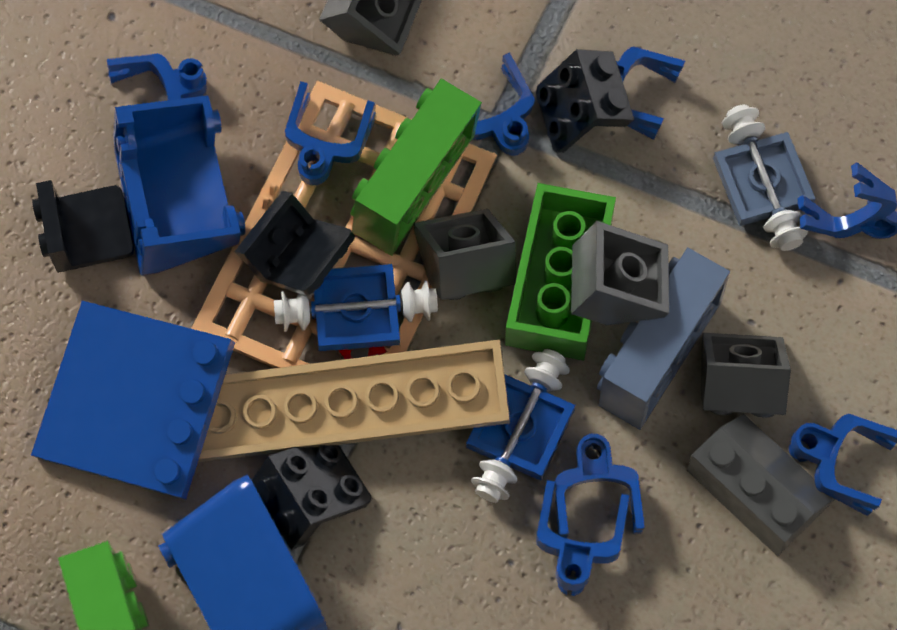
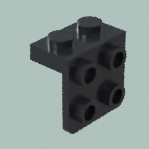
[536,49,634,153]
[32,180,134,273]
[234,191,355,296]
[251,445,372,550]

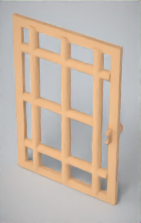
[191,80,497,368]

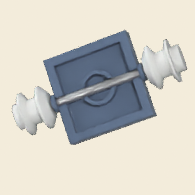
[713,105,816,251]

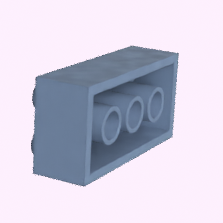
[597,247,730,430]

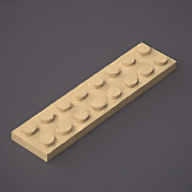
[198,340,510,463]

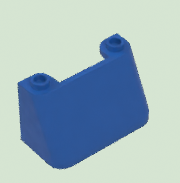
[114,95,246,276]
[158,475,328,630]

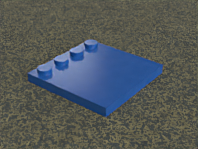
[31,301,235,500]

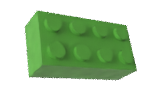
[350,78,482,256]
[505,183,616,361]
[58,541,149,630]

